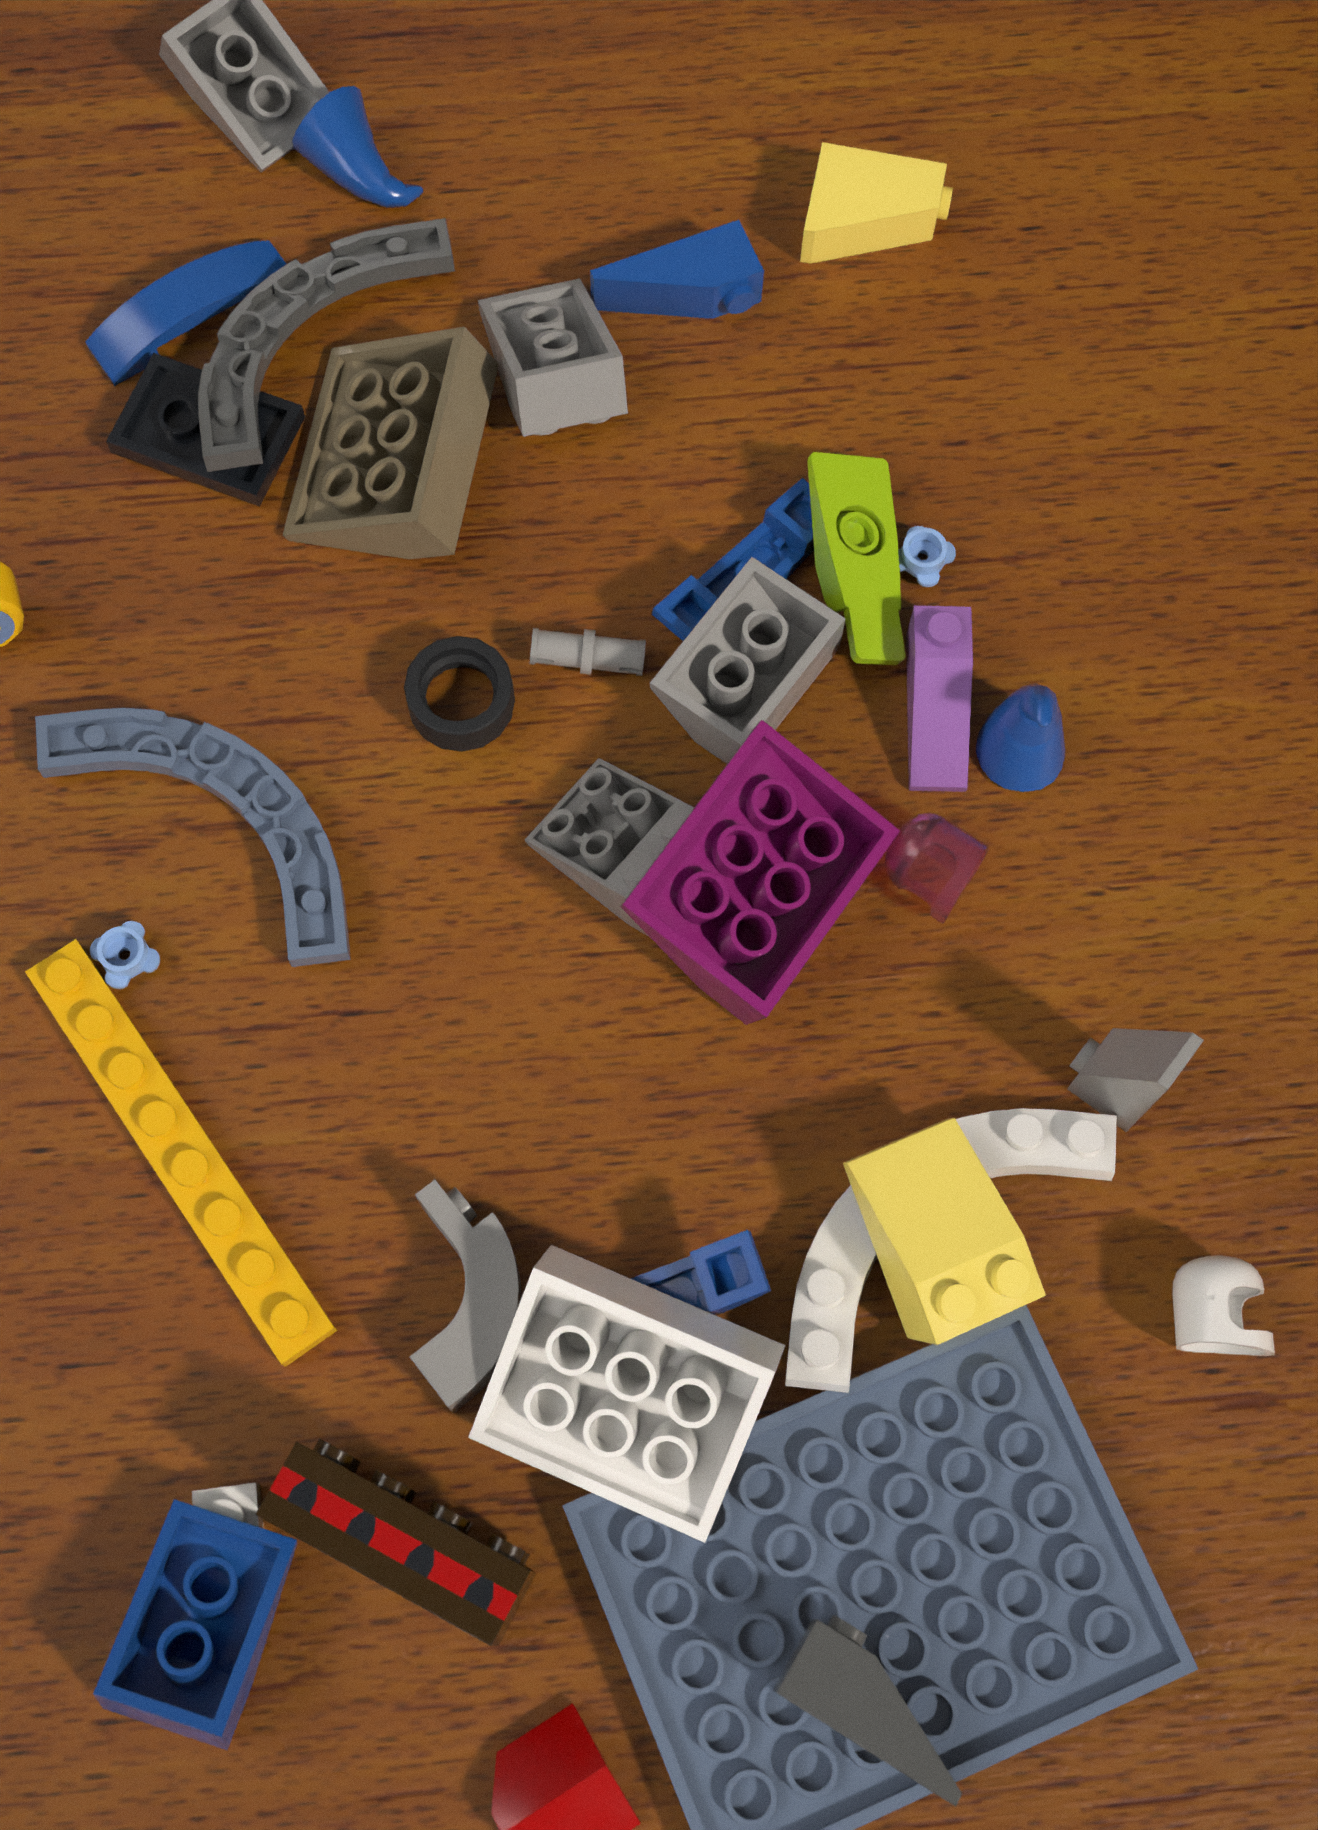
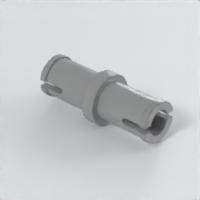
[530,628,646,676]

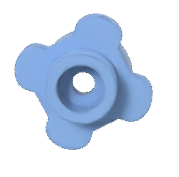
[898,526,956,587]
[90,921,160,989]

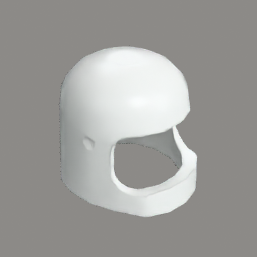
[1173,1255,1275,1356]

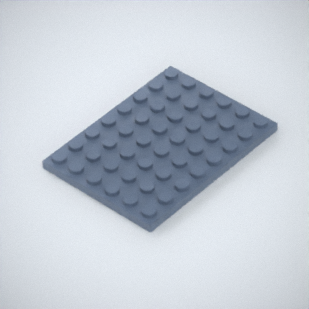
[562,1305,1198,1830]

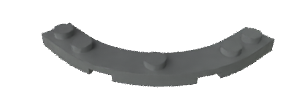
[198,218,455,472]

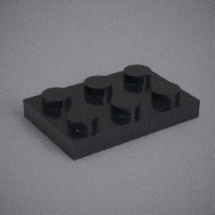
[106,353,305,506]

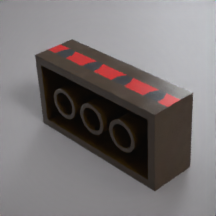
[255,1438,536,1646]

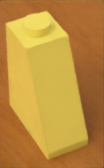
[800,142,953,264]

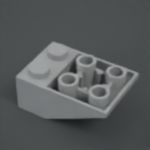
[525,758,694,936]

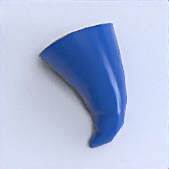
[292,86,423,208]
[975,683,1066,792]

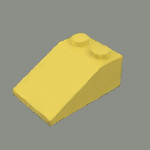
[843,1118,1046,1345]

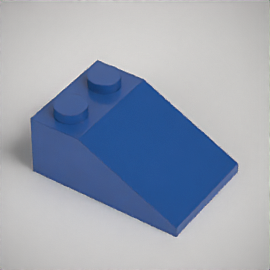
[93,1499,297,1750]

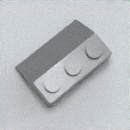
[650,557,845,764]

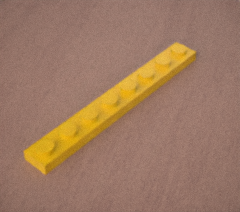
[25,939,337,1367]

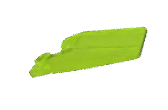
[807,452,906,665]

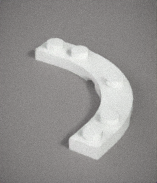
[785,1108,1117,1393]

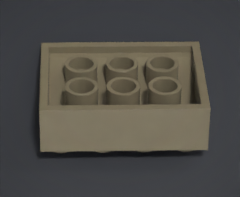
[282,326,499,559]

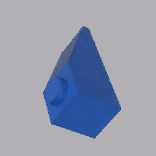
[590,220,764,319]

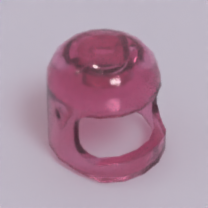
[885,812,989,924]

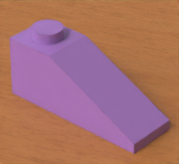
[906,605,973,792]

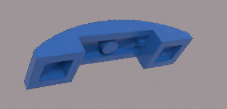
[85,240,286,386]
[652,478,814,641]
[631,1230,771,1316]

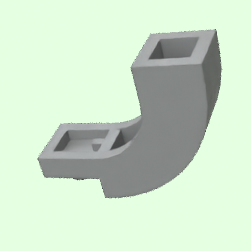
[410,1180,522,1414]

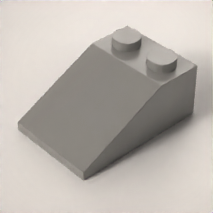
[159,0,329,172]
[478,279,628,437]

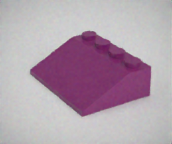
[620,720,900,1025]

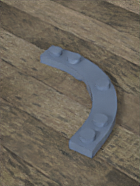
[35,708,351,967]

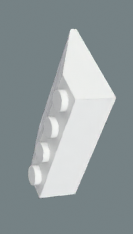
[468,1245,785,1543]

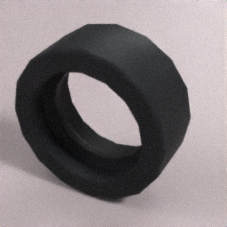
[404,636,515,752]

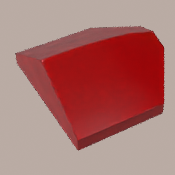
[491,1703,641,1830]

